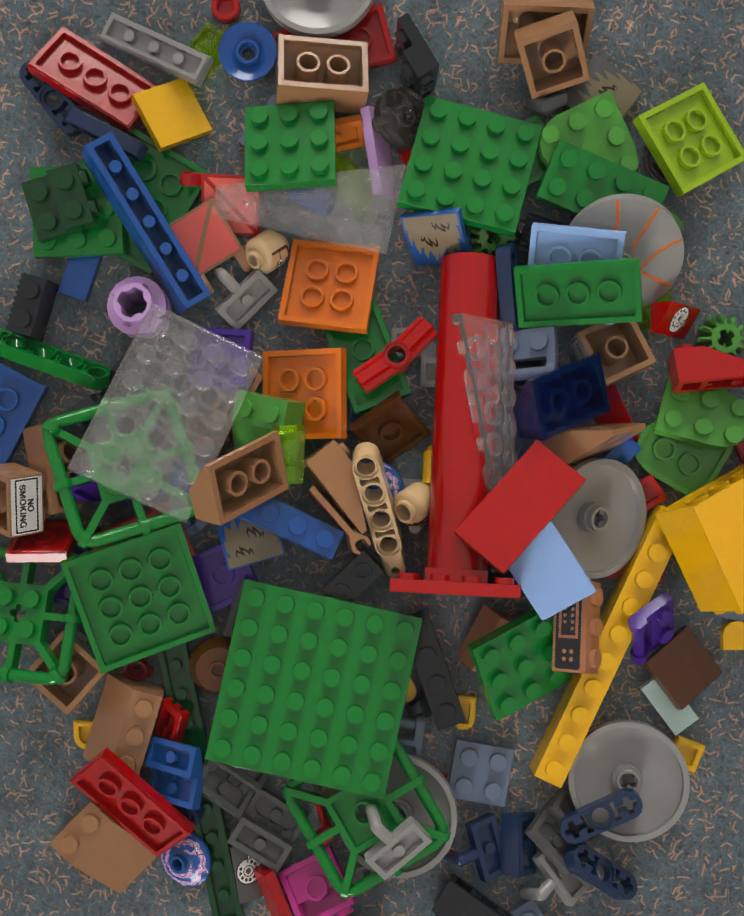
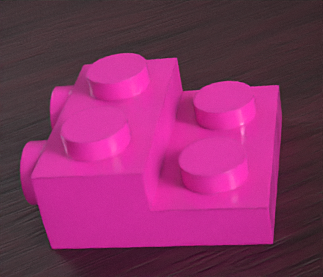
[278,846,358,916]

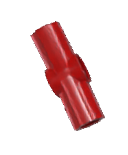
[352,316,438,394]

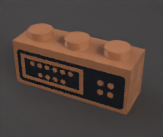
[552,581,603,674]

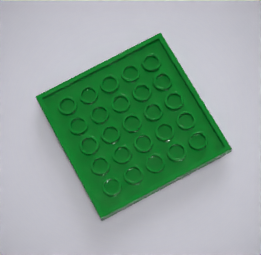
[205,579,423,800]

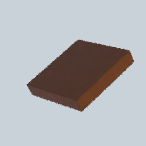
[349,391,430,464]
[643,626,723,710]

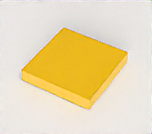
[131,79,213,152]

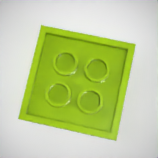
[632,82,744,198]

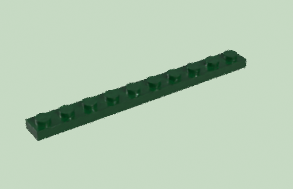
[158,642,245,916]

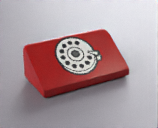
[650,301,700,339]

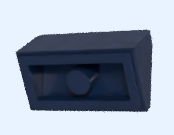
[501,812,536,878]

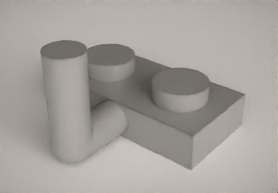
[213,266,278,329]
[364,804,433,881]
[520,849,590,907]

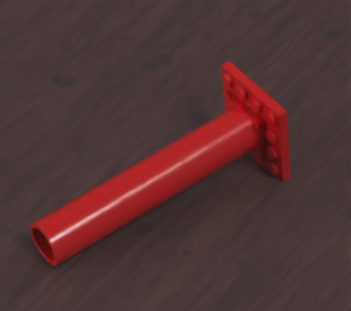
[390,252,521,599]

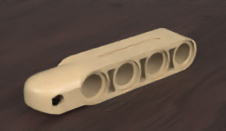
[352,442,406,578]

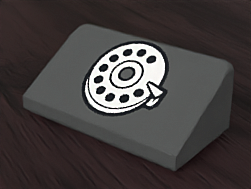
[230,845,267,904]

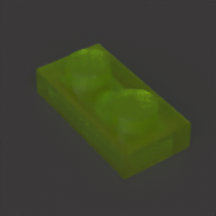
[273,425,305,484]

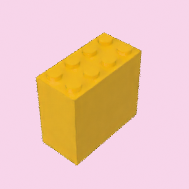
[655,464,744,615]

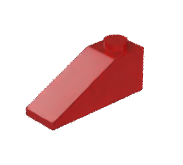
[667,344,744,394]

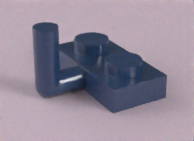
[443,812,503,883]

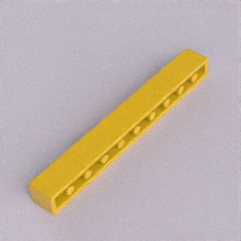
[529,505,673,788]

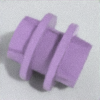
[107,276,173,340]

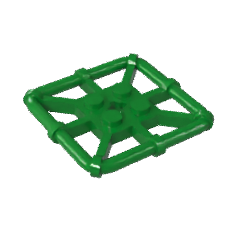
[41,388,200,549]
[0,546,81,685]
[282,737,451,899]

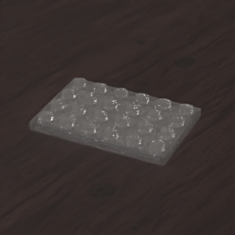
[67,303,264,523]

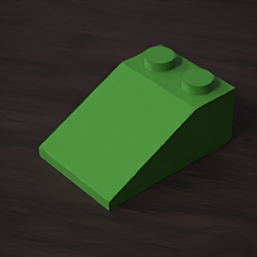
[231,391,306,491]

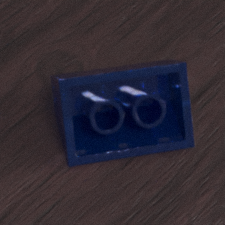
[513,353,611,441]

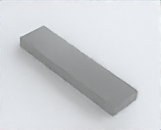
[99,12,214,87]

